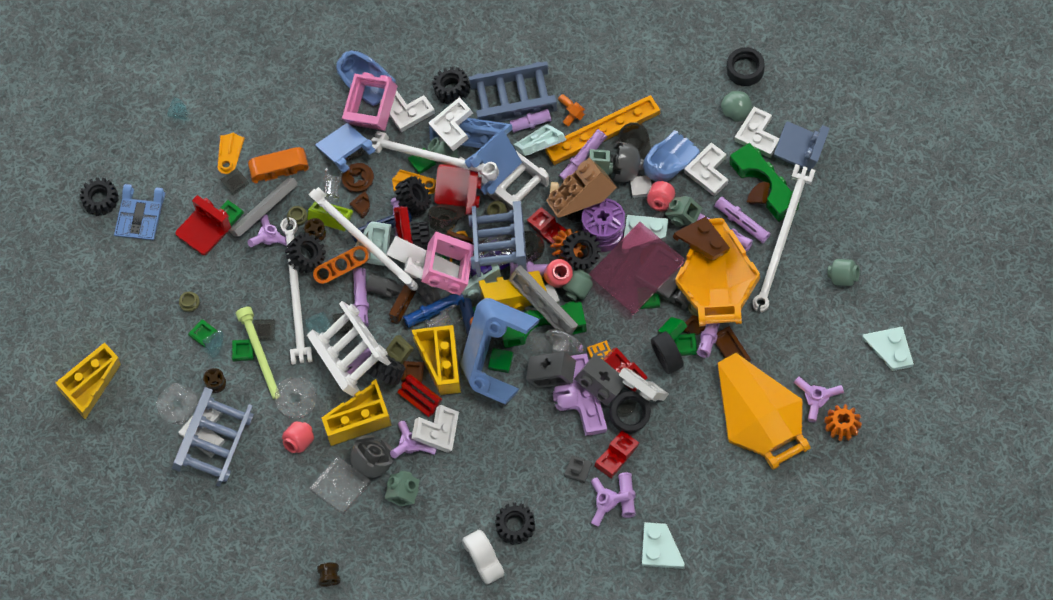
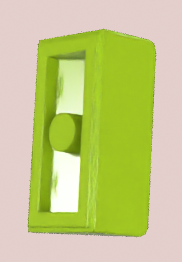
[307,201,354,231]

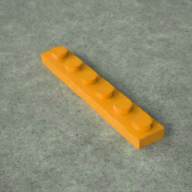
[545,95,660,165]

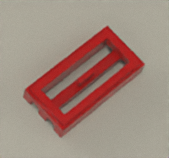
[394,207,413,244]
[397,375,442,417]

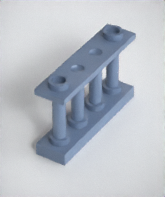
[469,62,557,122]
[469,201,527,277]
[172,387,254,487]

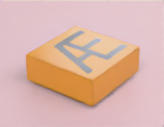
[587,340,611,359]

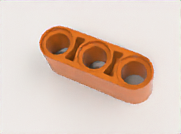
[248,147,309,183]
[313,245,371,284]

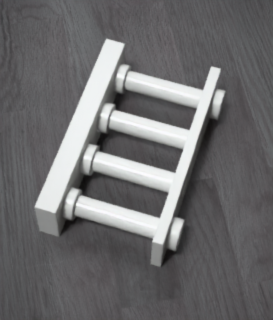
[459,150,549,211]
[307,301,390,397]

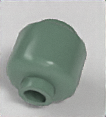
[428,137,458,165]
[827,259,860,286]
[562,269,593,301]

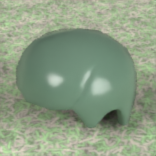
[721,91,753,122]

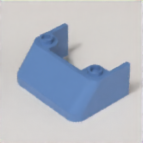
[461,298,539,404]

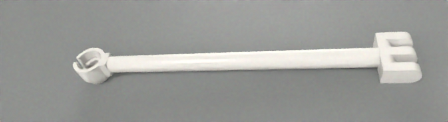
[371,131,499,181]
[752,164,816,312]
[308,187,419,291]
[280,217,313,365]

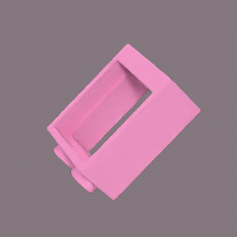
[342,72,398,131]
[421,232,474,295]

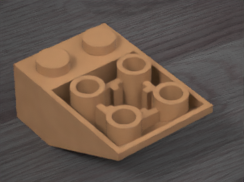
[546,157,617,218]

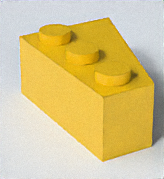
[478,270,547,311]
[411,325,461,395]
[55,342,121,419]
[321,379,392,446]

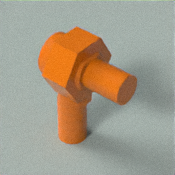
[558,94,585,127]

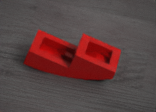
[527,207,566,244]
[603,347,648,391]
[594,431,639,479]

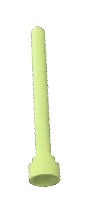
[236,307,280,400]

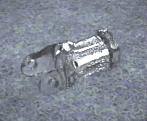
[323,166,342,202]
[424,304,463,328]

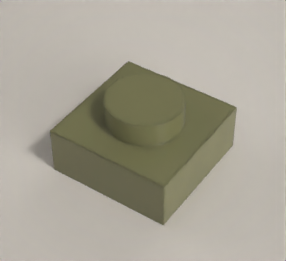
[386,335,414,364]

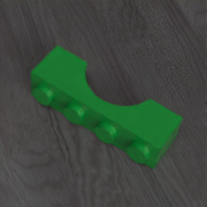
[729,142,800,222]
[502,302,587,348]

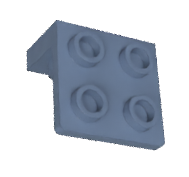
[773,121,830,172]

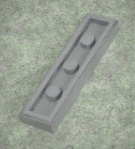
[229,178,298,237]
[509,265,578,339]

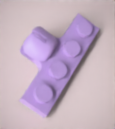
[553,353,607,436]

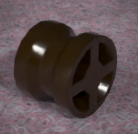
[304,218,326,242]
[203,368,226,393]
[317,563,341,587]

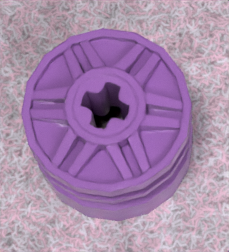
[582,198,625,252]

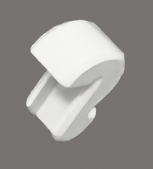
[462,530,505,584]

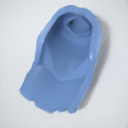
[336,51,396,105]
[643,130,700,182]

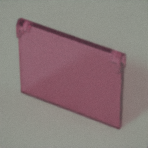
[589,222,685,315]

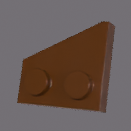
[673,216,730,260]

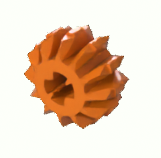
[550,229,586,260]
[824,404,862,441]

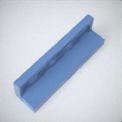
[429,118,512,148]

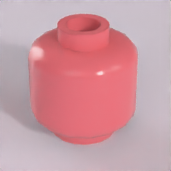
[647,181,675,211]
[544,259,573,288]
[282,421,314,453]

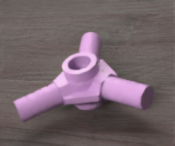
[248,214,287,247]
[794,377,844,422]
[390,421,437,458]
[591,478,632,527]

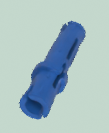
[403,293,465,328]

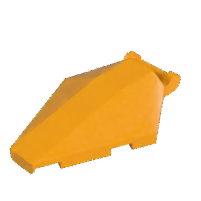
[675,218,760,327]
[717,353,811,470]

